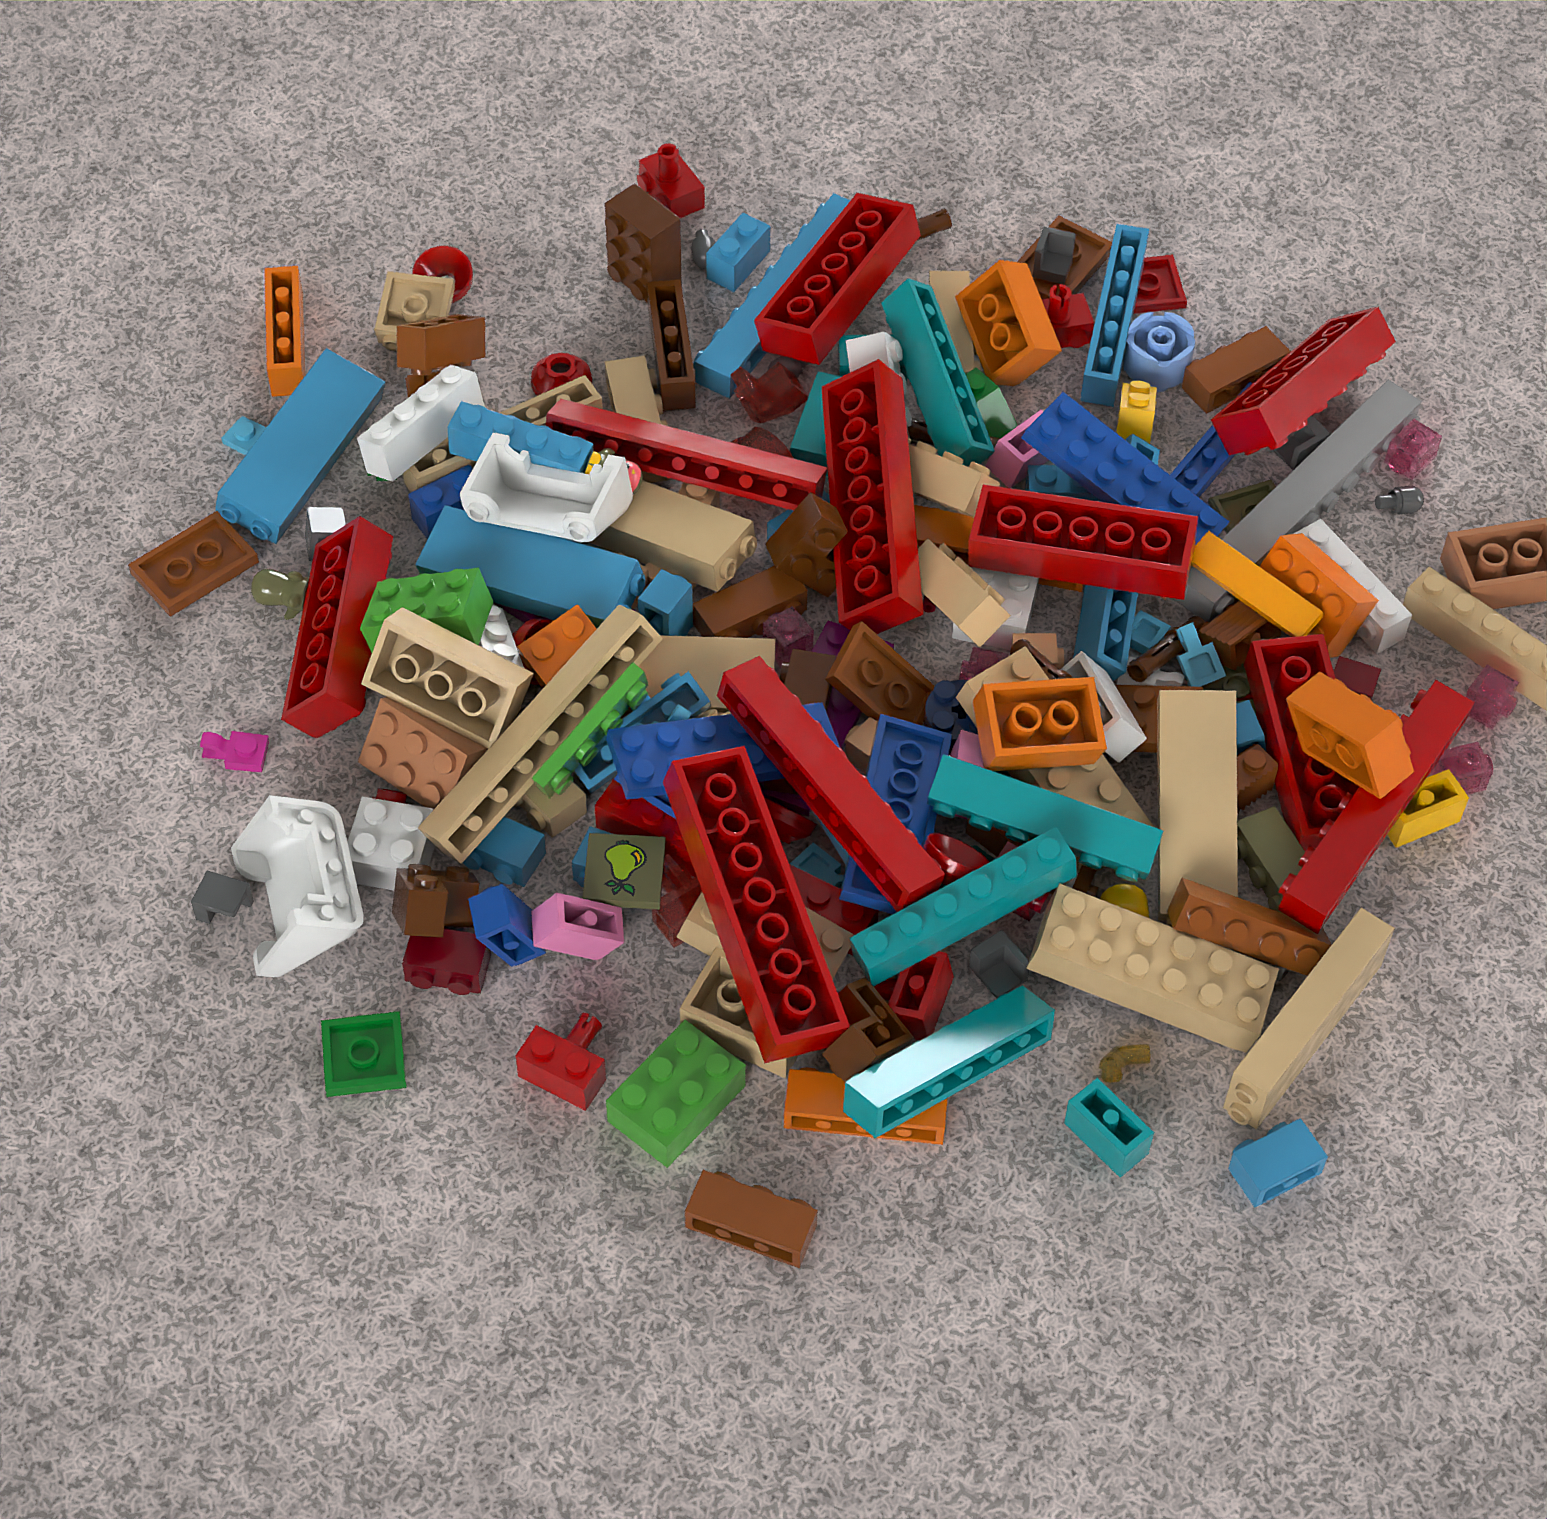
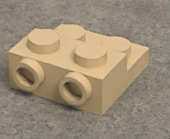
[374,271,455,351]

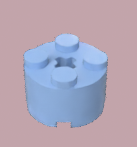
[1123,312,1195,392]

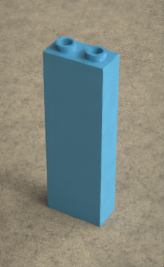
[215,348,386,544]
[415,505,646,629]

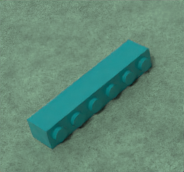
[881,279,995,467]
[927,754,1164,882]
[850,827,1077,986]
[843,985,1055,1138]

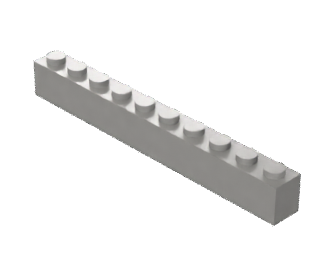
[1174,379,1422,622]

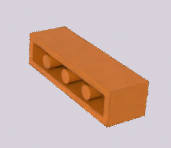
[264,266,306,397]
[784,1067,948,1145]

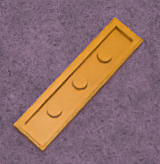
[1191,531,1323,637]

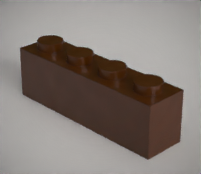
[647,279,696,411]
[764,648,836,795]

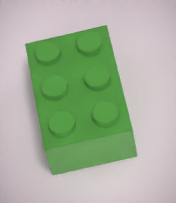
[360,567,493,653]
[606,1020,746,1168]

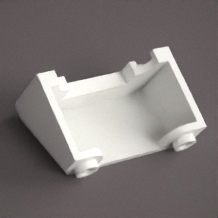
[459,433,633,542]
[231,795,364,977]

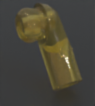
[1099,1044,1151,1083]

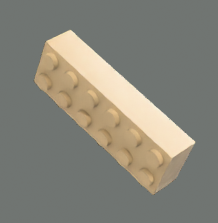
[956,646,1154,873]
[1026,883,1279,1053]

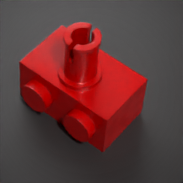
[637,143,705,218]
[1042,284,1095,348]
[865,951,954,1041]
[515,1013,606,1111]

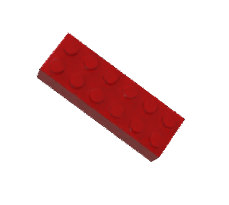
[754,193,921,365]
[1210,306,1396,455]
[968,484,1198,600]
[281,516,394,738]
[1244,634,1359,851]

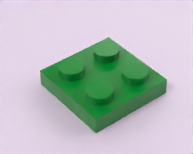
[321,1011,407,1097]

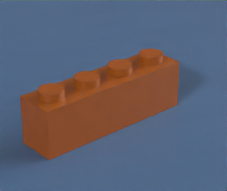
[1167,878,1332,976]

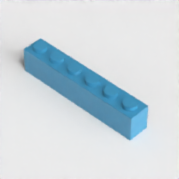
[1080,224,1149,407]

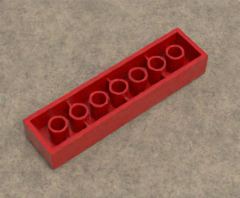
[821,359,924,634]
[663,746,850,1063]

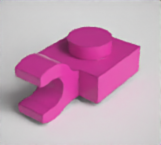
[200,731,269,772]

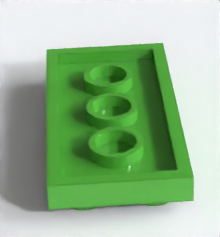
[532,662,648,798]

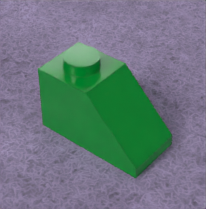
[965,367,1018,438]

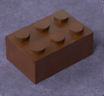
[605,183,682,303]

